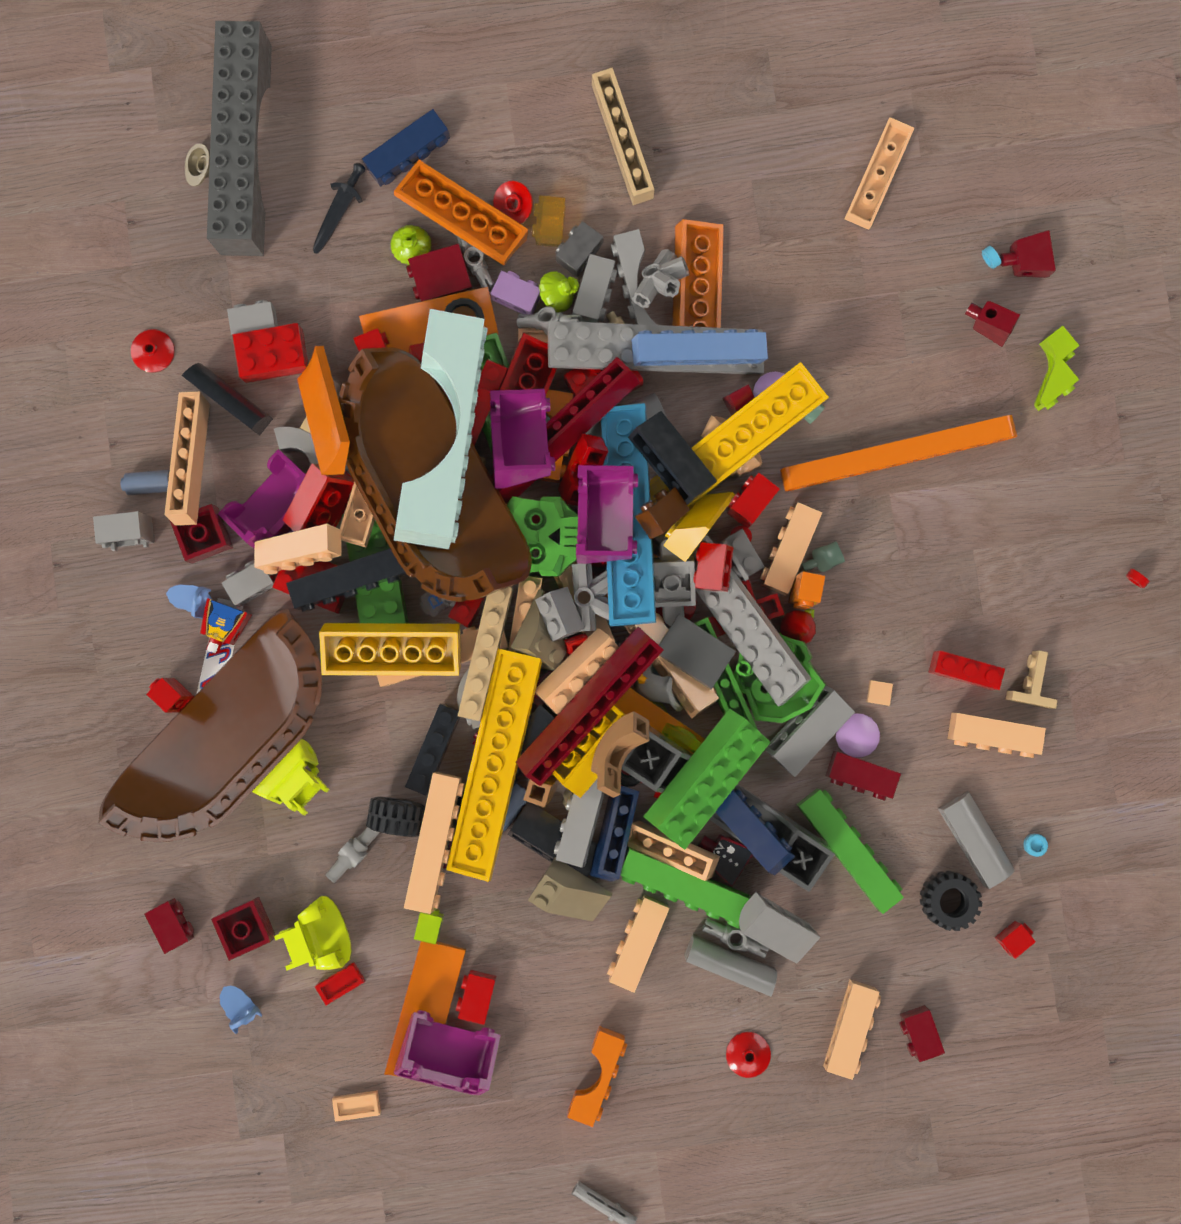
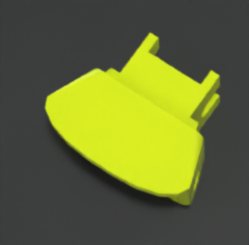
[252,739,330,816]
[274,896,352,970]

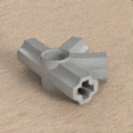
[632,249,689,308]
[572,563,609,632]

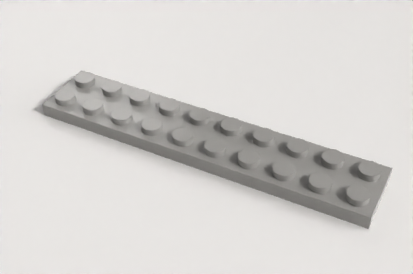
[548,321,764,375]

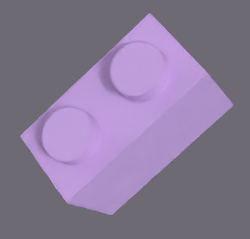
[490,270,541,315]

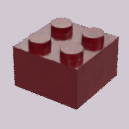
[170,504,233,564]
[211,897,276,961]

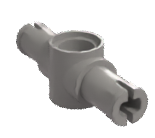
[454,234,495,290]
[517,307,583,336]
[325,827,380,883]
[702,918,769,959]

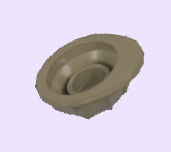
[185,143,210,187]

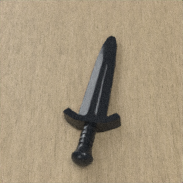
[313,163,365,254]

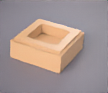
[866,680,893,706]

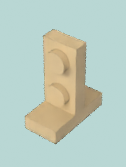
[1005,651,1057,709]

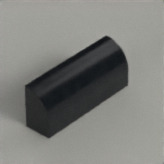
[182,363,273,436]
[628,411,717,505]
[507,802,597,877]

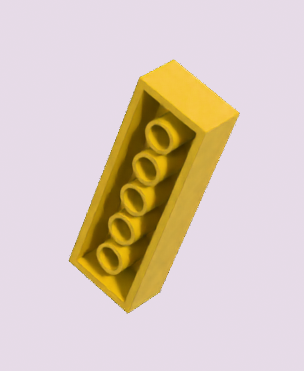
[319,623,461,676]

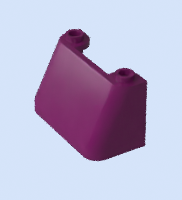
[490,389,555,489]
[218,449,306,549]
[576,465,638,564]
[394,1010,501,1095]

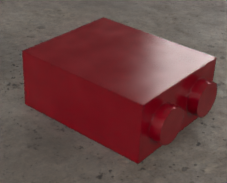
[406,244,472,302]

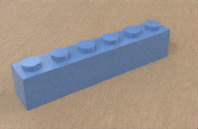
[632,329,768,366]

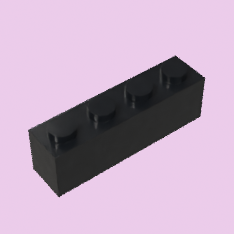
[405,703,460,796]

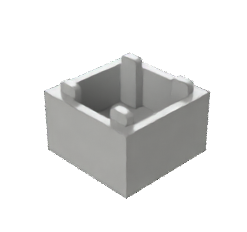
[93,511,154,551]

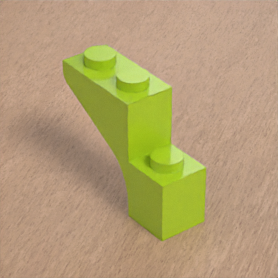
[1034,326,1079,411]

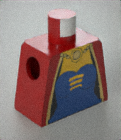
[200,598,252,654]

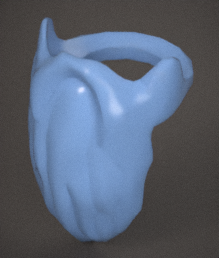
[166,584,212,619]
[219,986,262,1034]

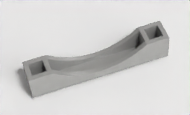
[610,229,657,325]

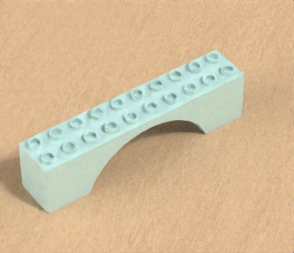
[394,309,488,549]

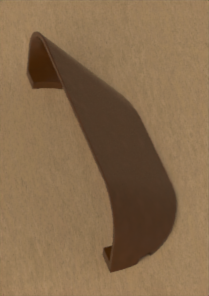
[339,347,532,602]
[99,609,322,842]

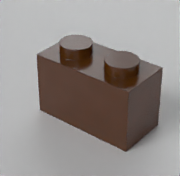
[635,488,690,539]

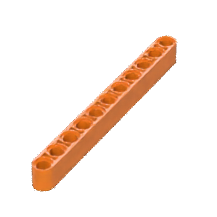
[780,415,1018,492]

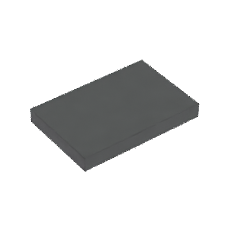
[659,614,736,690]

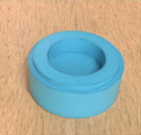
[982,246,1001,269]
[1023,833,1048,857]

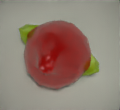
[779,609,816,644]

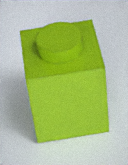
[414,908,444,944]

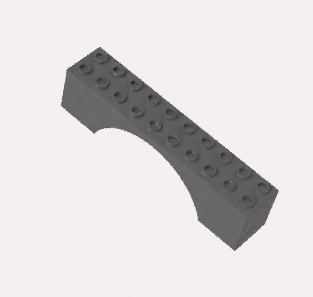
[207,21,272,256]
[622,725,835,892]

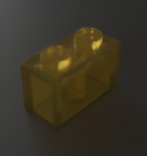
[532,195,566,247]

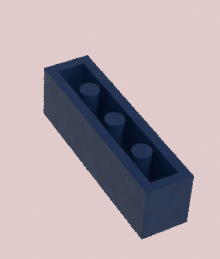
[362,109,450,187]
[590,786,640,882]
[716,788,795,876]

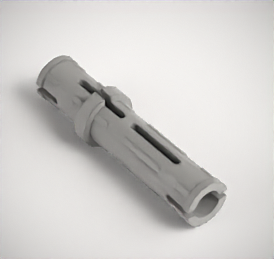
[572,1181,637,1224]

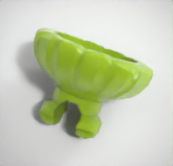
[390,225,432,265]
[539,271,579,313]

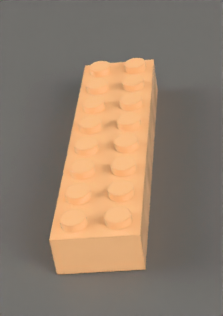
[845,117,914,230]
[340,482,375,548]

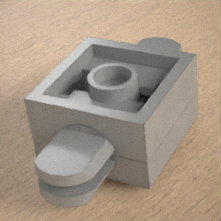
[653,537,696,626]

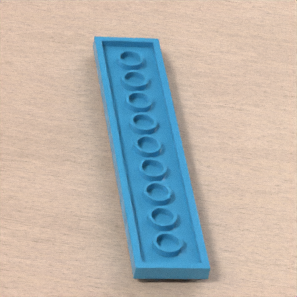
[601,403,656,626]

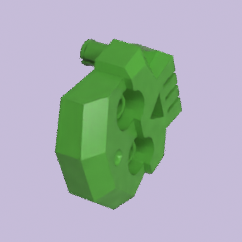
[507,496,578,576]
[734,633,826,723]

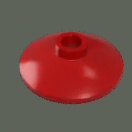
[493,181,533,224]
[131,329,175,373]
[726,1032,771,1078]

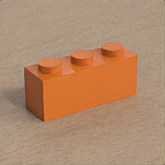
[788,572,825,610]

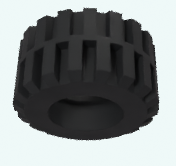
[366,797,425,837]
[920,871,983,931]

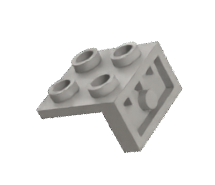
[719,529,765,581]

